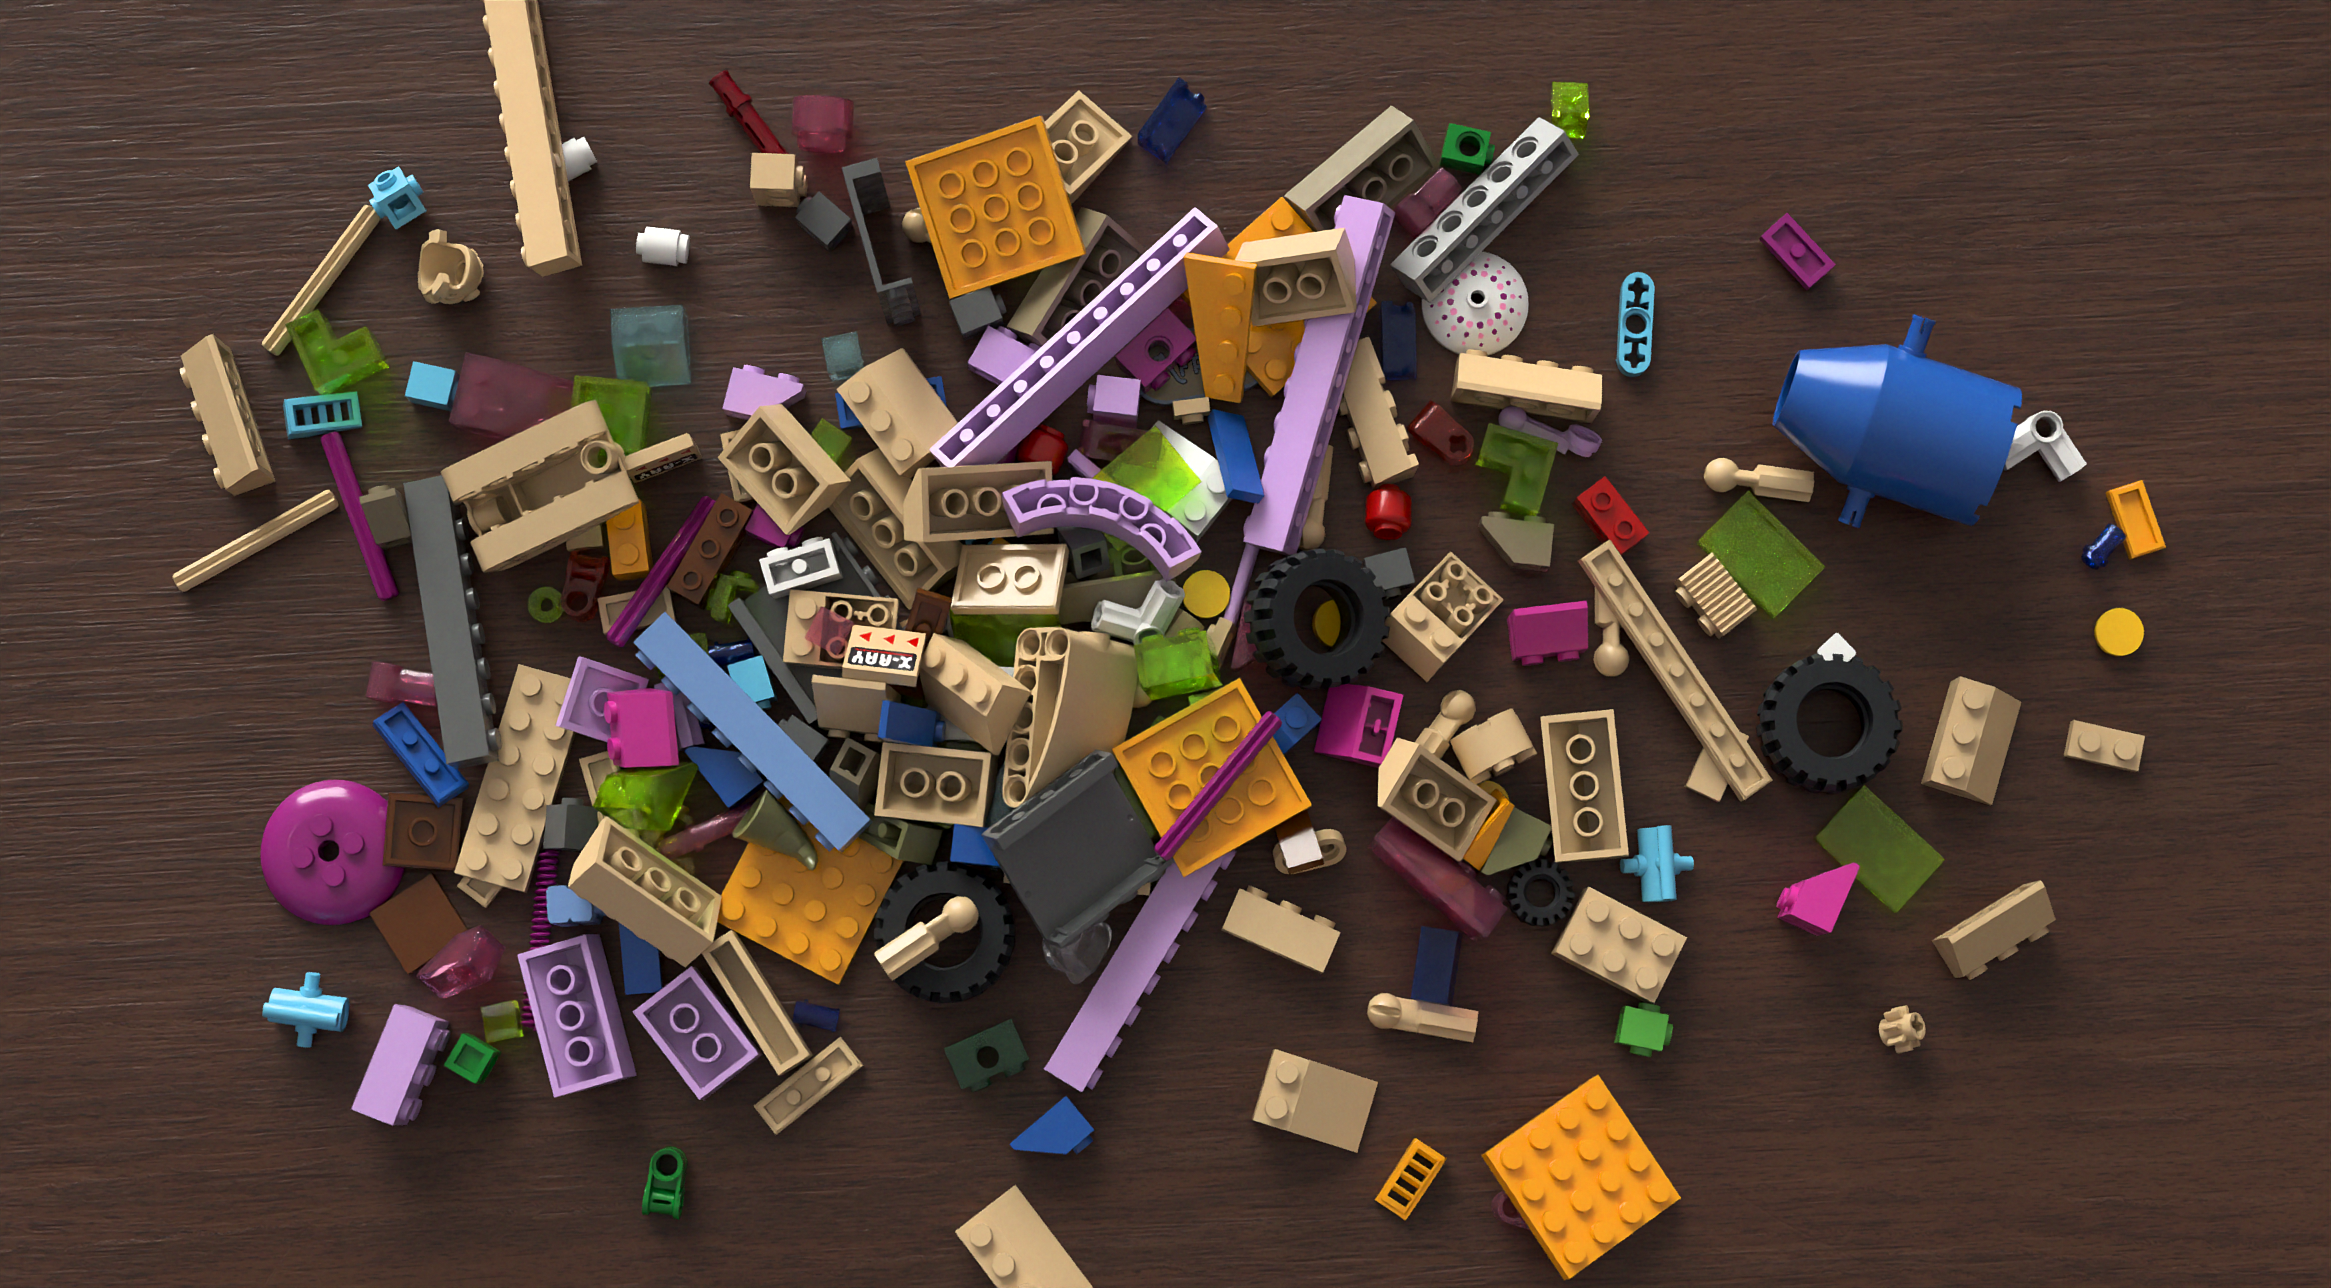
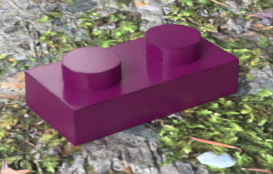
[1759,213,1836,291]

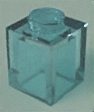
[821,331,865,381]

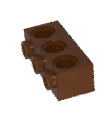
[667,493,753,610]

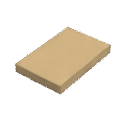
[951,544,1069,614]

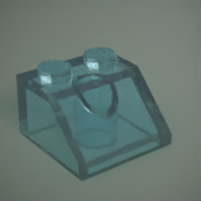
[610,305,691,388]

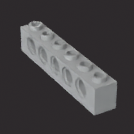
[1390,117,1579,303]

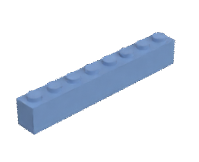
[633,612,873,853]

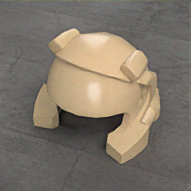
[418,229,484,304]

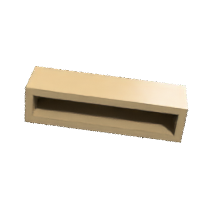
[702,930,813,1076]

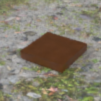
[382,792,463,872]
[369,873,472,975]

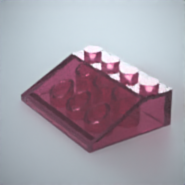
[1366,817,1508,943]

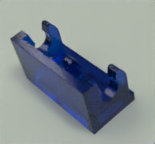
[1138,77,1207,164]
[1379,301,1417,380]
[1411,926,1463,1006]

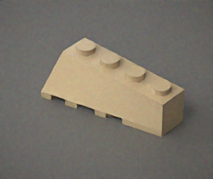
[1338,337,1419,490]

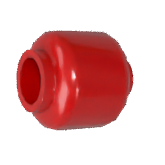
[1016,424,1069,476]
[1365,484,1412,540]

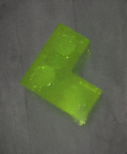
[285,309,389,395]
[1475,423,1558,516]

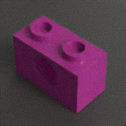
[1115,308,1197,394]

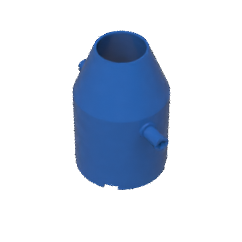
[1772,314,2022,528]

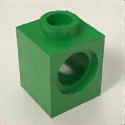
[1439,123,1495,175]
[443,1033,502,1084]

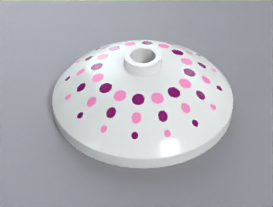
[1421,251,1529,356]

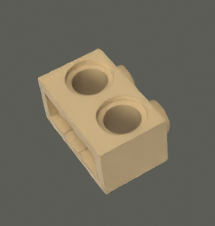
[750,153,807,207]

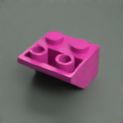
[1314,684,1403,768]

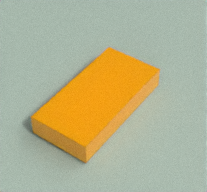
[2106,480,2166,560]

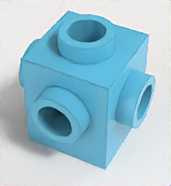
[368,166,426,229]

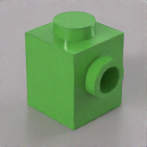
[1614,1002,1673,1057]

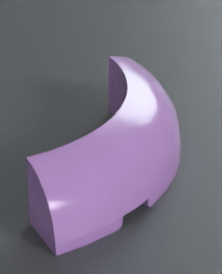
[1002,477,1201,582]

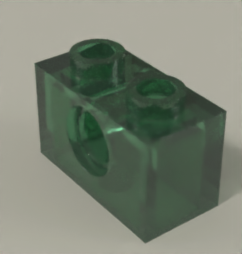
[944,1019,1030,1093]

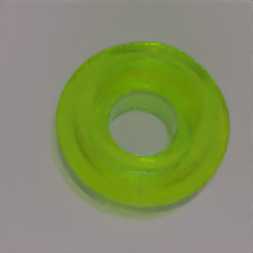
[528,587,565,623]

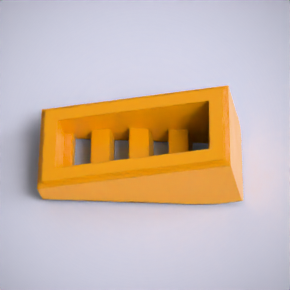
[1463,788,1514,871]
[1375,1138,1447,1220]

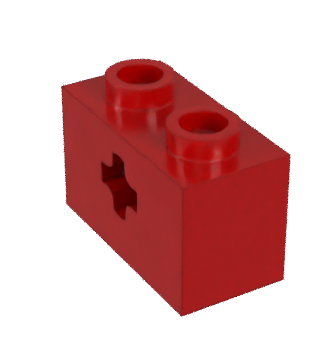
[1571,476,1649,556]

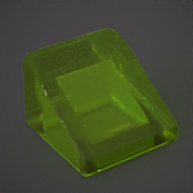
[481,1000,523,1043]

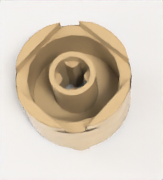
[1450,708,1537,785]

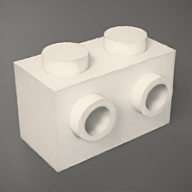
[759,537,843,599]

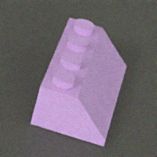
[517,934,637,1098]

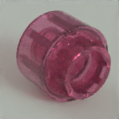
[791,95,854,153]

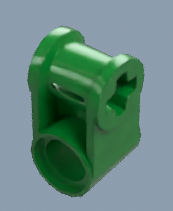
[642,1146,688,1220]

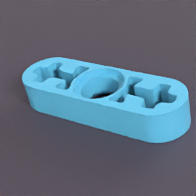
[1616,272,1655,377]

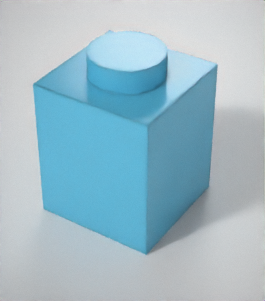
[405,361,465,412]
[727,655,778,711]

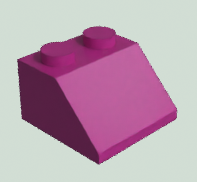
[1507,601,1588,666]
[604,688,679,768]
[1776,862,1860,936]

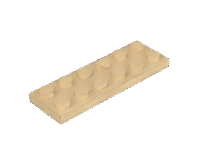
[454,664,576,894]

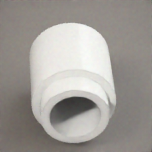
[562,137,597,181]
[636,227,690,266]

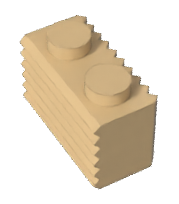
[1674,553,1757,639]

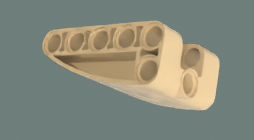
[441,400,640,573]
[1002,627,1139,808]

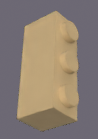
[1222,886,1341,974]

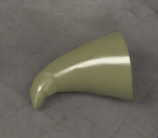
[732,789,818,870]

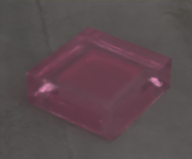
[804,606,855,656]

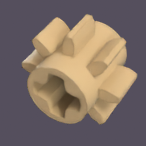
[1879,1005,1925,1053]

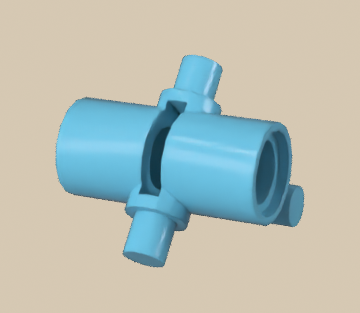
[1620,825,1694,902]
[262,972,350,1048]

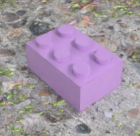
[633,966,763,1100]
[351,1004,451,1125]

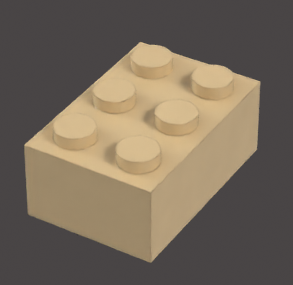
[1551,887,1687,1004]

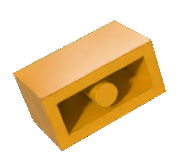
[606,499,653,581]

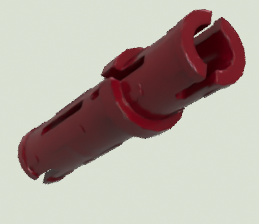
[709,70,789,154]

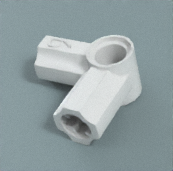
[2003,411,2087,482]
[1091,578,1185,654]

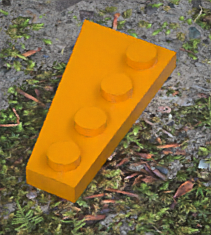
[1183,252,1257,403]

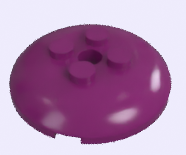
[260,780,405,925]

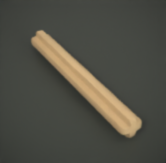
[262,205,381,356]
[173,490,339,592]

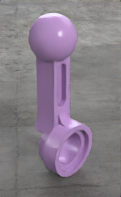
[1499,405,1602,457]

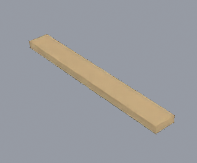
[1578,540,1773,802]

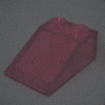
[449,352,578,440]

